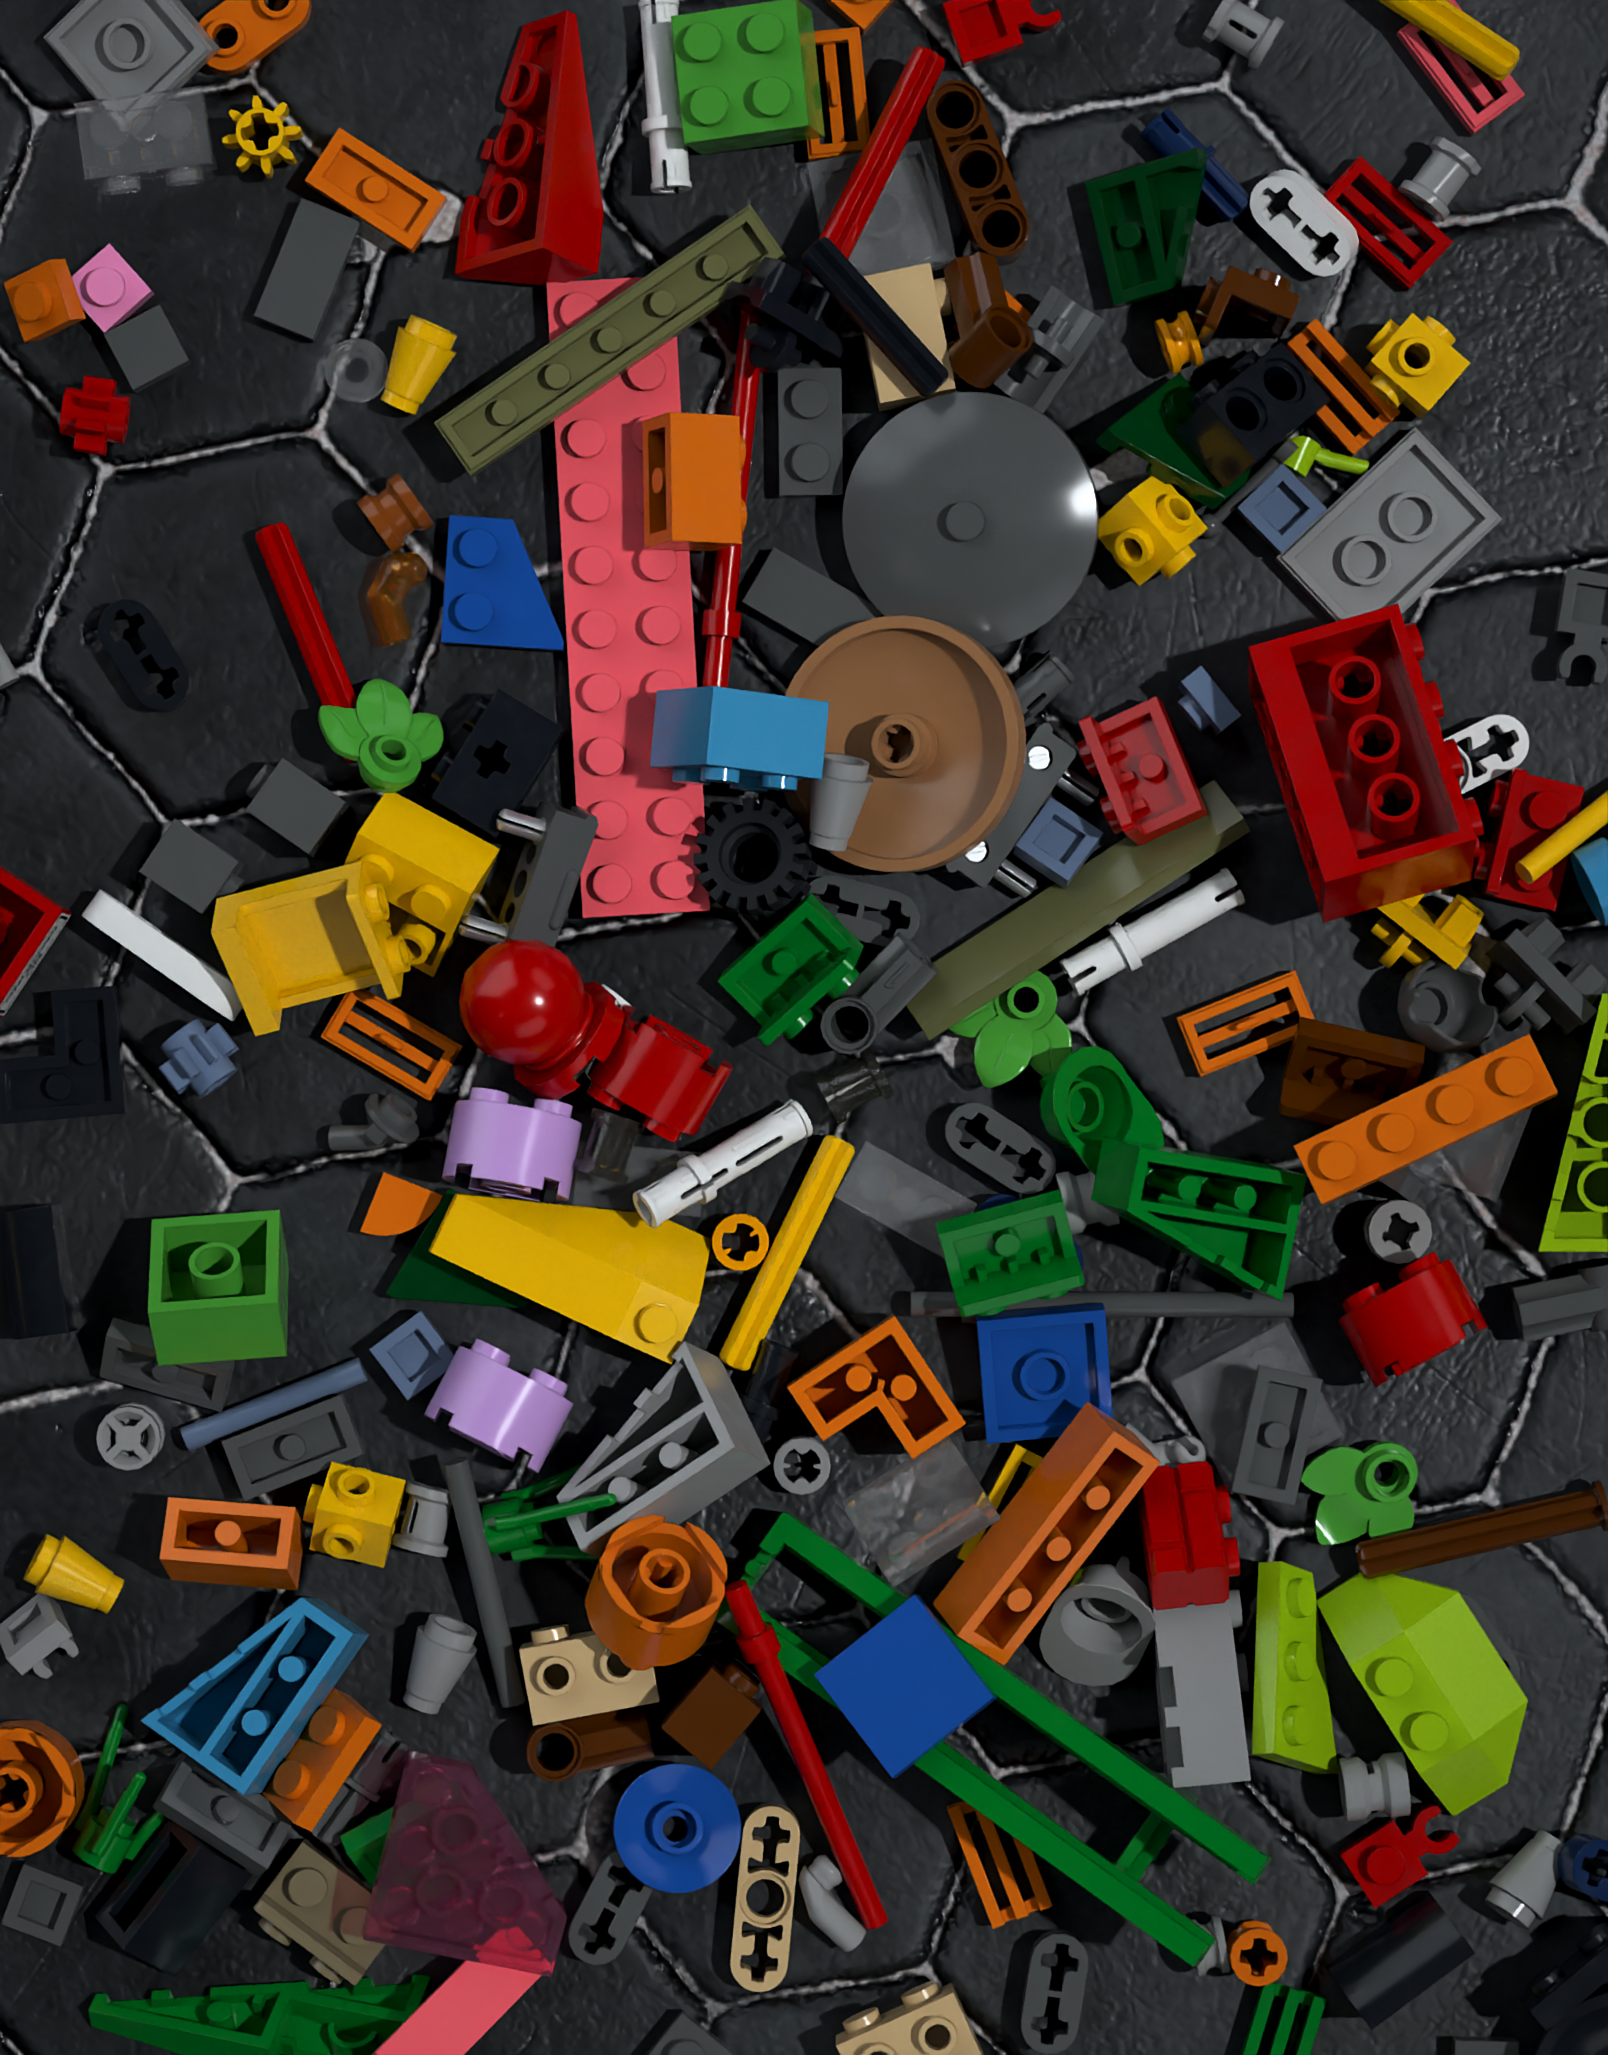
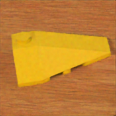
[428,1193,712,1365]

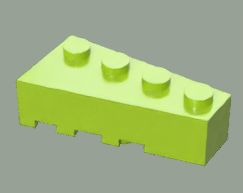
[1538,994,1608,1252]

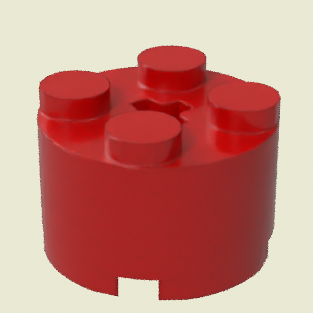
[584,1004,734,1143]
[1338,1251,1488,1388]

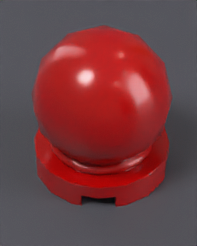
[459,939,625,1100]

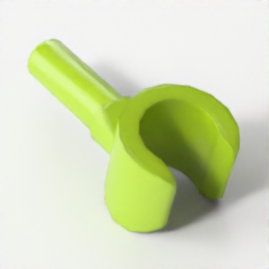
[1283,436,1369,478]

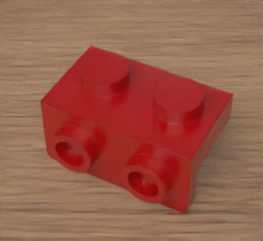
[1077,696,1209,846]

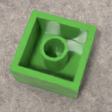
[671,0,825,155]
[148,1210,289,1366]

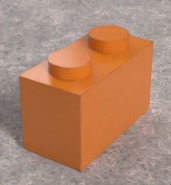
[642,412,747,552]
[159,1497,306,1591]

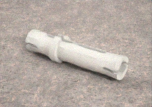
[638,0,692,194]
[1059,867,1245,996]
[633,1099,813,1229]

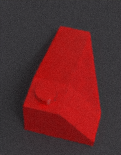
[455,10,604,286]

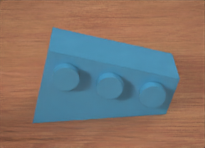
[140,1597,370,1795]

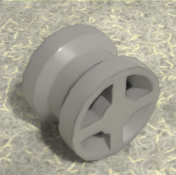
[1055,1170,1120,1235]
[1363,1199,1432,1264]
[96,1402,165,1471]

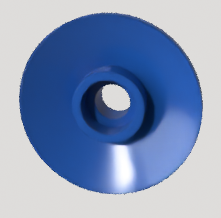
[613,1764,741,1893]

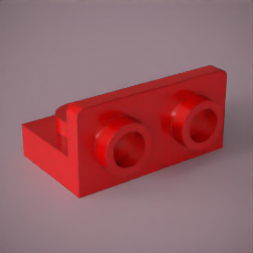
[1472,767,1585,912]

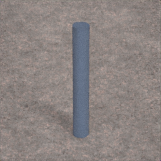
[180,1357,368,1451]

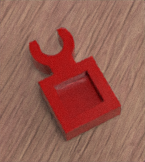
[942,0,1062,68]
[1338,1802,1460,1909]

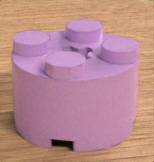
[442,1087,582,1202]
[424,1339,573,1473]

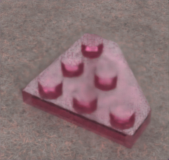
[362,1750,567,1977]

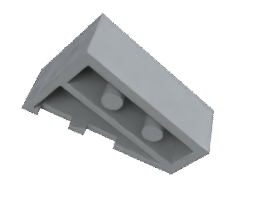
[556,1341,771,1558]
[1146,1582,1255,1788]

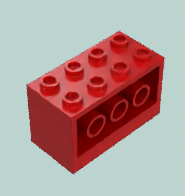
[1248,604,1484,923]

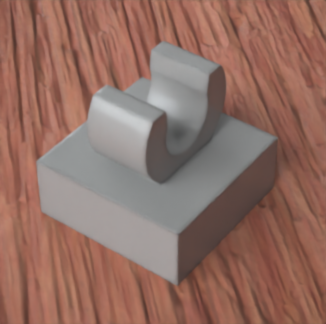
[0,1594,79,1679]

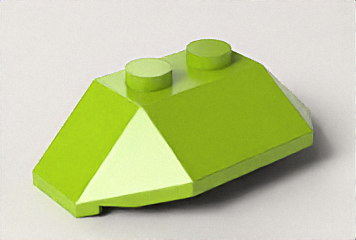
[1316,1572,1528,1817]

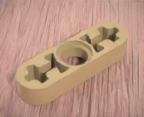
[730,1802,800,1992]

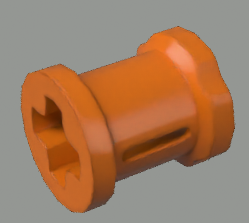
[1226,1919,1288,1986]

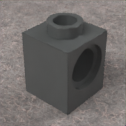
[246,758,350,857]
[139,819,245,917]

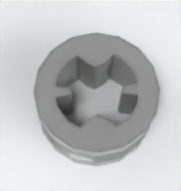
[773,1436,831,1495]
[1190,1914,1230,1977]

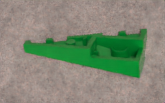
[88,1975,432,2055]

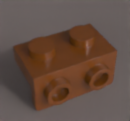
[1191,266,1301,347]
[1278,1017,1425,1127]

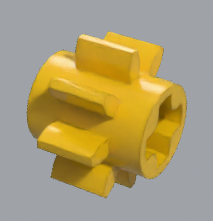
[222,95,304,179]

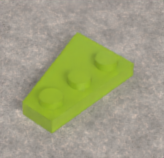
[1252,1561,1339,1774]

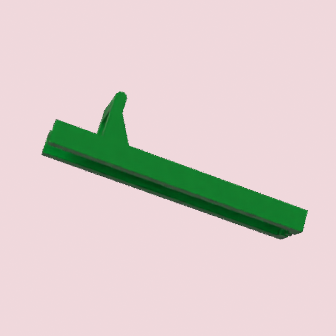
[715,1511,1273,1967]

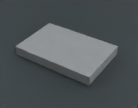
[1275,427,1502,622]

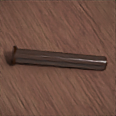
[1355,1480,1608,1580]

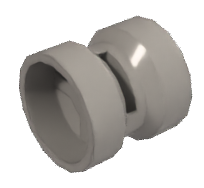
[1338,1752,1411,1822]

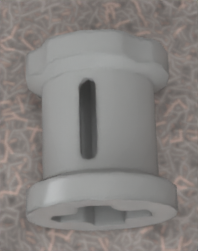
[1201,0,1285,71]
[1398,136,1482,222]
[391,1481,453,1557]

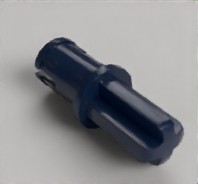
[1140,108,1250,222]

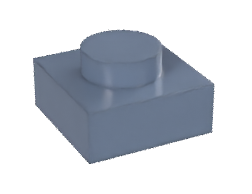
[1235,464,1327,555]
[1177,666,1241,736]
[1013,797,1104,889]
[369,1310,455,1400]

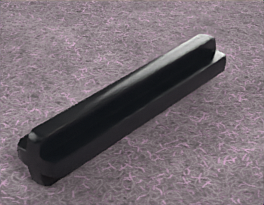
[802,237,949,397]

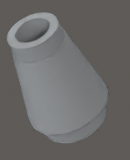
[809,752,873,851]
[403,1614,477,1714]
[1484,1829,1564,1930]

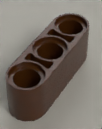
[925,80,1030,266]

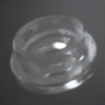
[325,338,389,403]

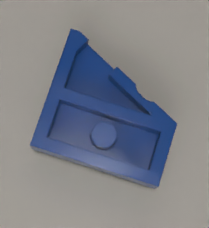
[441,515,565,652]

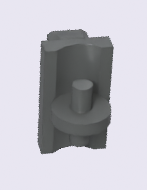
[992,285,1105,414]
[1486,917,1607,1036]

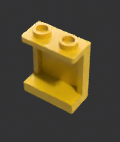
[211,861,411,1036]

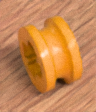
[1154,310,1204,375]
[712,1214,769,1271]

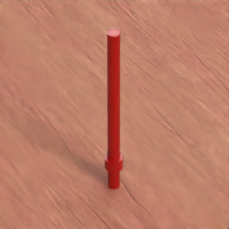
[701,309,765,688]
[725,1580,888,1930]

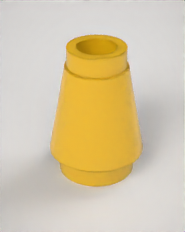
[381,315,457,415]
[23,1534,124,1614]

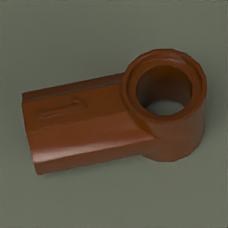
[944,251,1033,389]
[526,1705,655,1781]

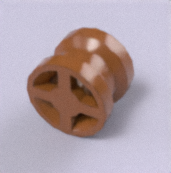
[356,472,434,554]

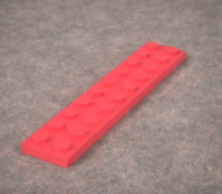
[546,277,710,919]

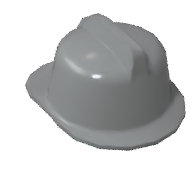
[1039,1555,1156,1687]

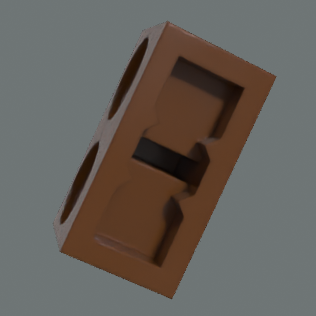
[661,1656,762,1770]

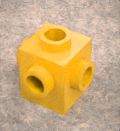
[1364,313,1470,419]
[1098,476,1208,587]
[303,1461,406,1568]

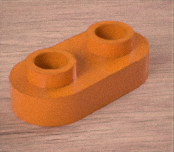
[199,0,312,75]

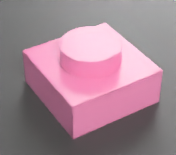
[72,243,154,333]

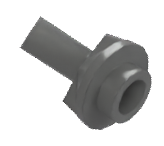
[328,1093,419,1151]

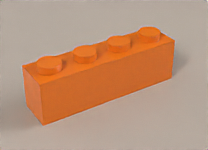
[1294,1034,1558,1207]
[932,1401,1160,1666]

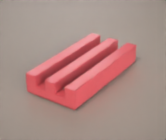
[1396,0,1525,136]

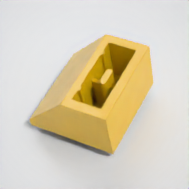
[344,792,500,977]

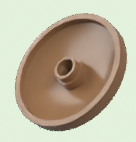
[783,615,1026,873]

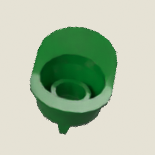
[1039,1046,1164,1176]

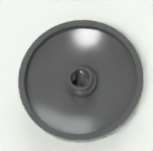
[842,392,1099,648]

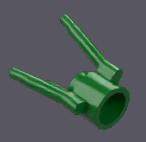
[482,1462,616,1563]
[72,1704,168,1874]

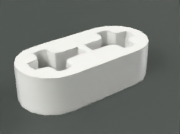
[1249,169,1359,277]

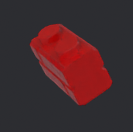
[1135,1461,1240,1610]

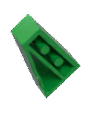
[1091,1136,1307,1302]

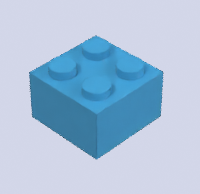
[650,686,829,793]

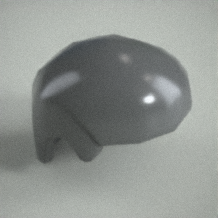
[1397,958,1499,1055]

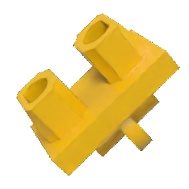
[1370,893,1484,970]

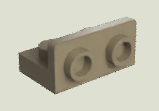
[253,1839,406,1986]

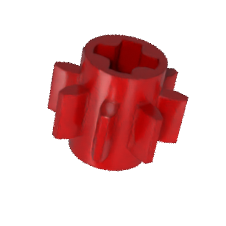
[59,375,131,456]

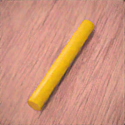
[1515,790,1608,884]

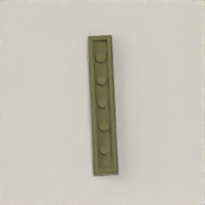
[434,205,786,478]
[906,780,1250,1041]

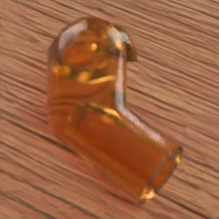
[368,552,427,647]

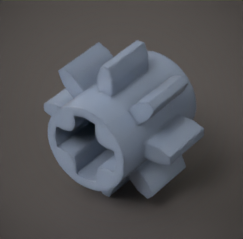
[158,1019,239,1099]

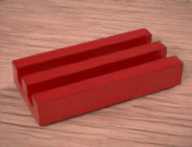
[1323,156,1453,292]

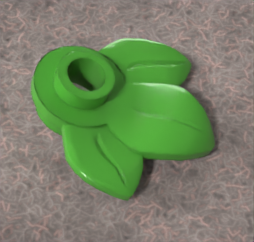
[318,678,444,793]
[949,970,1072,1088]
[1300,1441,1418,1545]

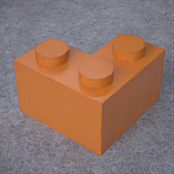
[787,1314,966,1460]

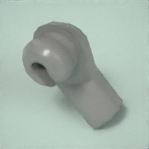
[798,1855,866,1952]

